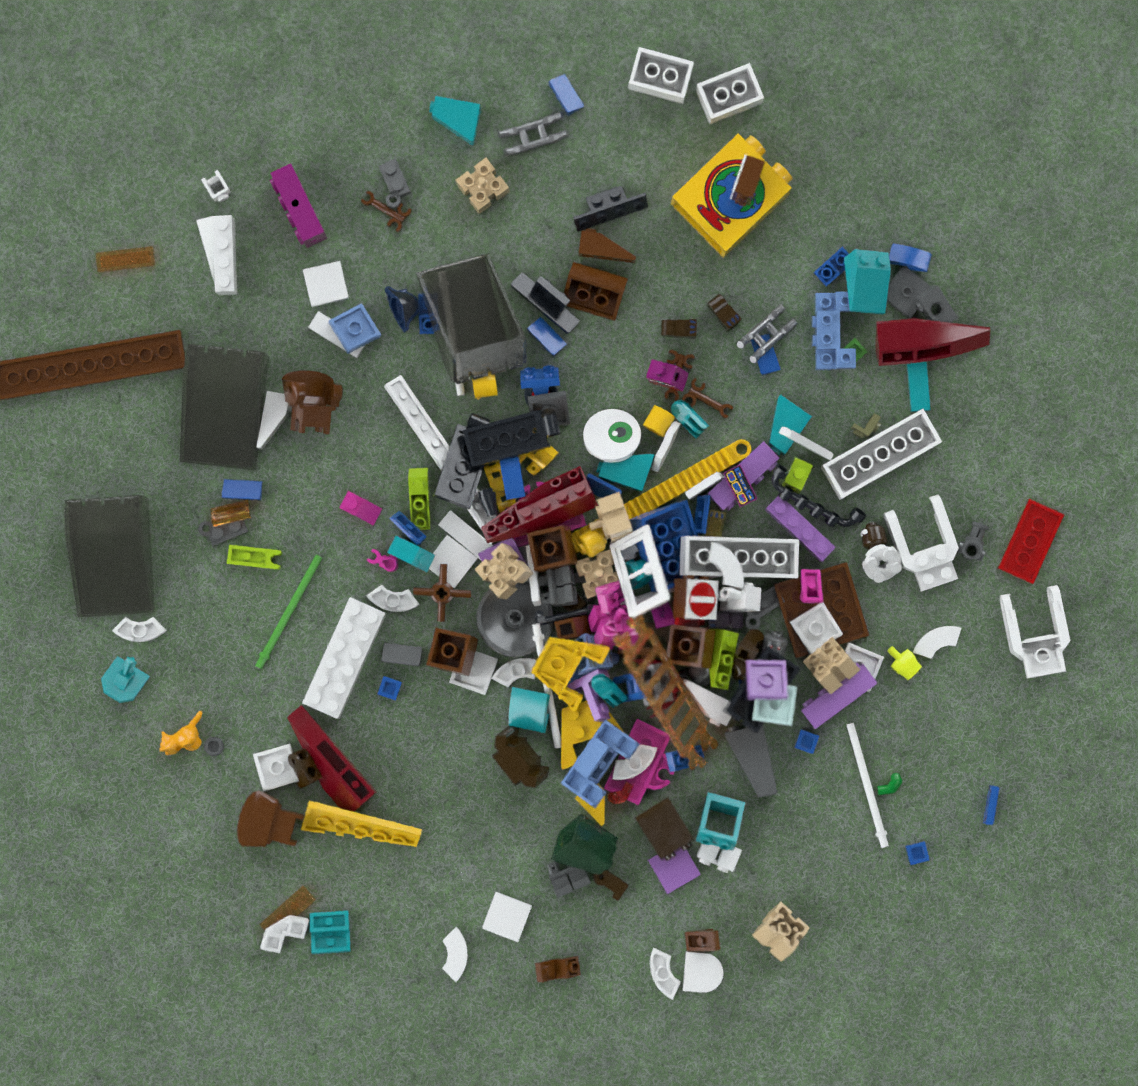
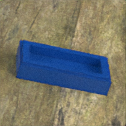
[983,785,1000,825]

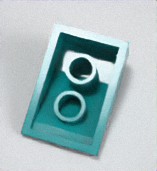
[844,249,891,314]

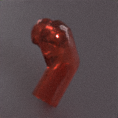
[608,781,635,804]

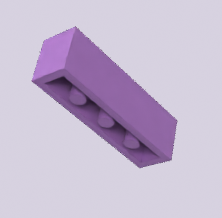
[707,442,779,511]
[765,496,836,562]
[801,663,877,729]

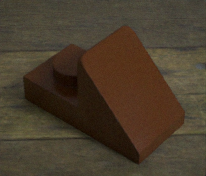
[685,929,720,951]

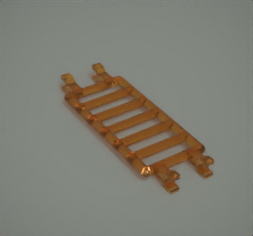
[613,614,719,770]

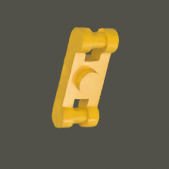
[484,461,516,513]

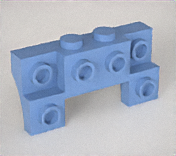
[812,292,856,370]
[561,719,640,808]

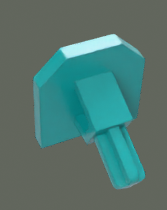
[101,656,150,703]

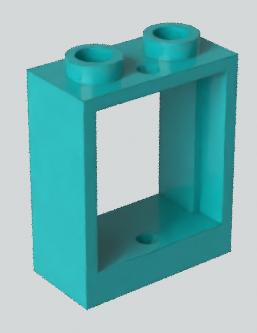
[696,792,745,851]

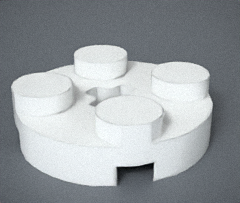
[862,544,902,583]

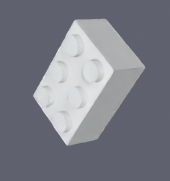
[628,47,694,104]
[696,63,764,124]

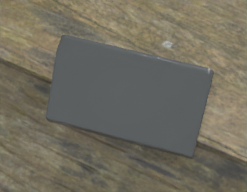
[381,643,423,666]

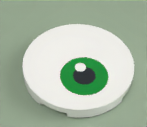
[583,409,641,463]

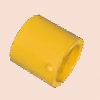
[472,371,498,400]
[643,405,675,438]

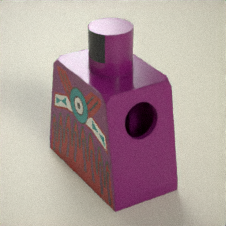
[646,359,689,392]

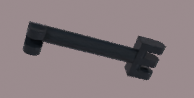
[534,604,599,626]

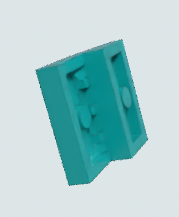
[509,687,550,733]
[310,911,351,954]

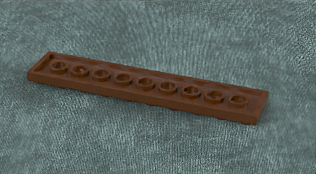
[0,330,187,401]

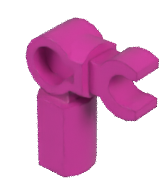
[367,536,409,572]

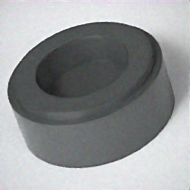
[204,737,224,756]

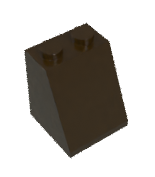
[635,797,695,862]

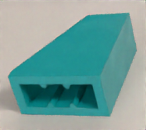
[429,96,481,145]
[768,394,812,456]
[596,454,654,492]

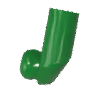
[877,773,903,796]

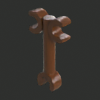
[361,191,412,232]
[664,350,695,401]
[682,378,733,419]

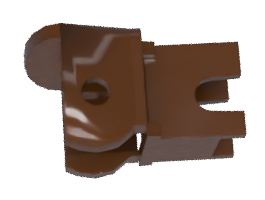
[282,370,343,435]
[237,790,304,848]

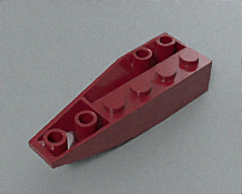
[875,318,991,366]
[481,466,598,543]
[287,705,377,812]

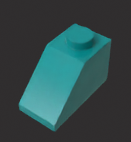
[387,536,436,572]
[625,559,654,590]

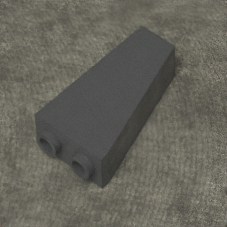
[724,725,777,797]

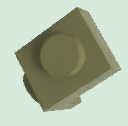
[851,413,881,439]

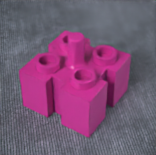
[588,604,640,650]

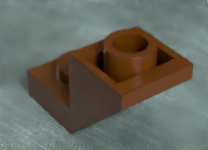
[535,956,581,983]

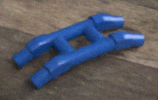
[613,671,648,703]

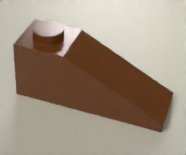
[578,229,636,263]

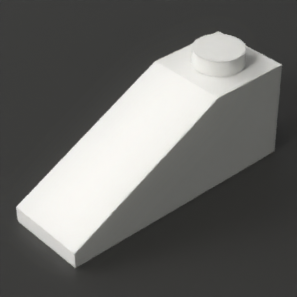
[257,391,292,450]
[680,679,731,727]

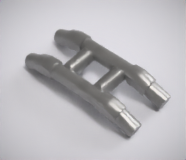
[497,111,570,157]
[737,304,798,363]

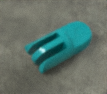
[671,400,709,439]
[591,674,628,709]

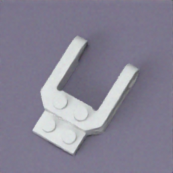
[884,494,959,591]
[1000,585,1070,679]

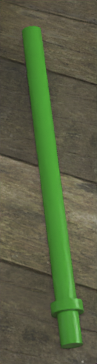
[255,555,322,669]

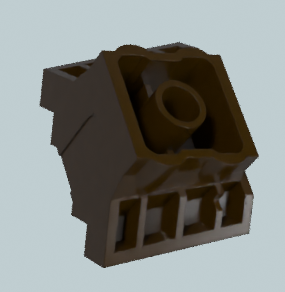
[492,726,549,788]

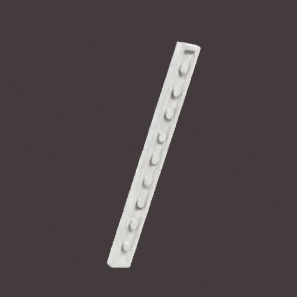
[384,375,496,544]

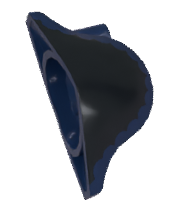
[384,286,420,333]

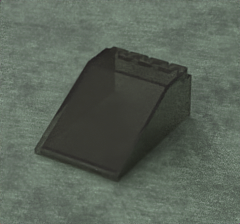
[416,253,527,385]
[180,344,269,470]
[64,495,155,618]

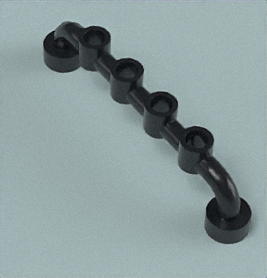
[772,464,867,527]

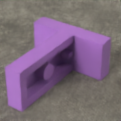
[567,669,610,722]

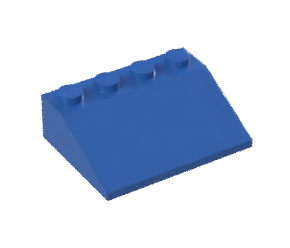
[629,500,698,592]

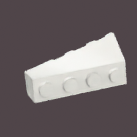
[196,215,237,295]

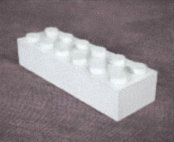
[821,409,942,500]
[680,536,799,578]
[302,597,387,719]

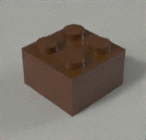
[527,525,578,572]
[666,625,715,669]
[426,628,479,677]

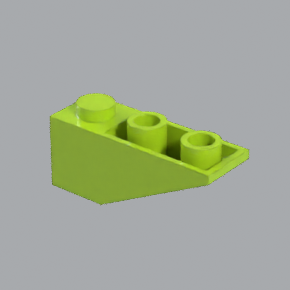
[408,468,431,530]
[709,629,739,690]

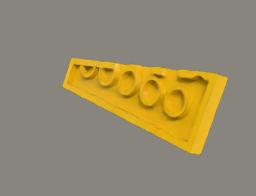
[301,801,422,847]

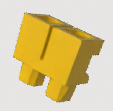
[519,431,559,476]

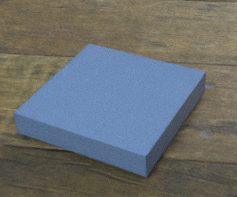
[328,303,381,354]

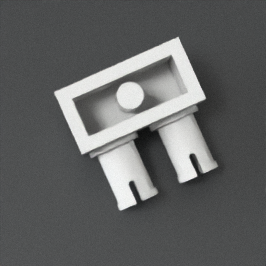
[717,583,761,613]

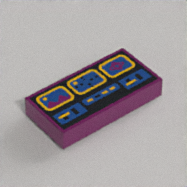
[723,465,757,508]

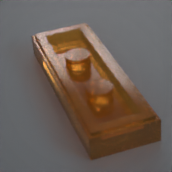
[96,246,155,273]
[259,885,316,930]

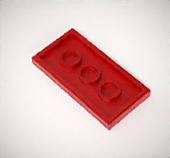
[998,499,1064,584]

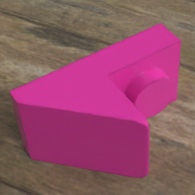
[339,491,382,526]
[800,569,823,603]
[595,580,625,613]

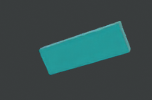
[907,361,931,412]

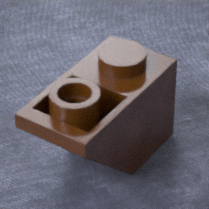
[554,615,596,640]

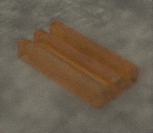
[211,500,251,527]

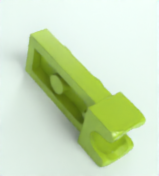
[227,545,282,570]

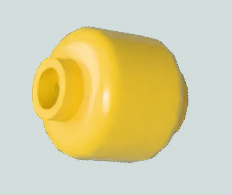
[577,529,607,557]

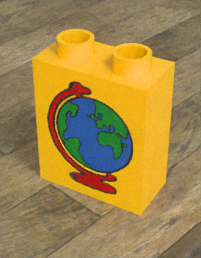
[671,133,792,258]

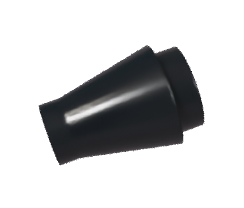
[477,487,498,517]

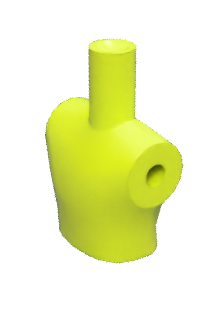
[887,646,922,680]

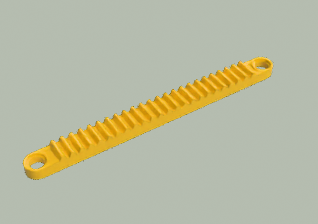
[572,439,751,554]

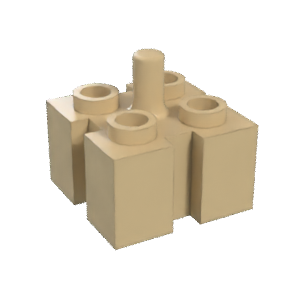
[456,158,510,214]
[589,492,633,543]
[475,543,534,600]
[575,549,619,599]
[803,637,860,695]
[752,902,810,962]

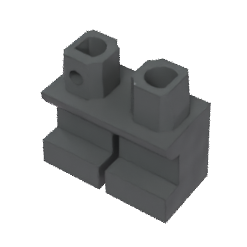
[538,566,578,607]
[547,853,591,898]

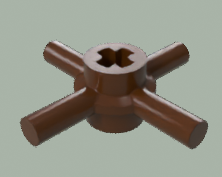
[413,564,471,622]

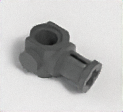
[957,521,989,561]

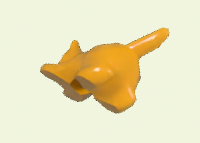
[159,711,202,755]

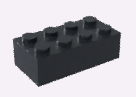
[723,646,801,733]

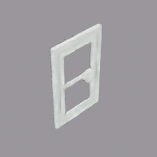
[609,525,670,620]

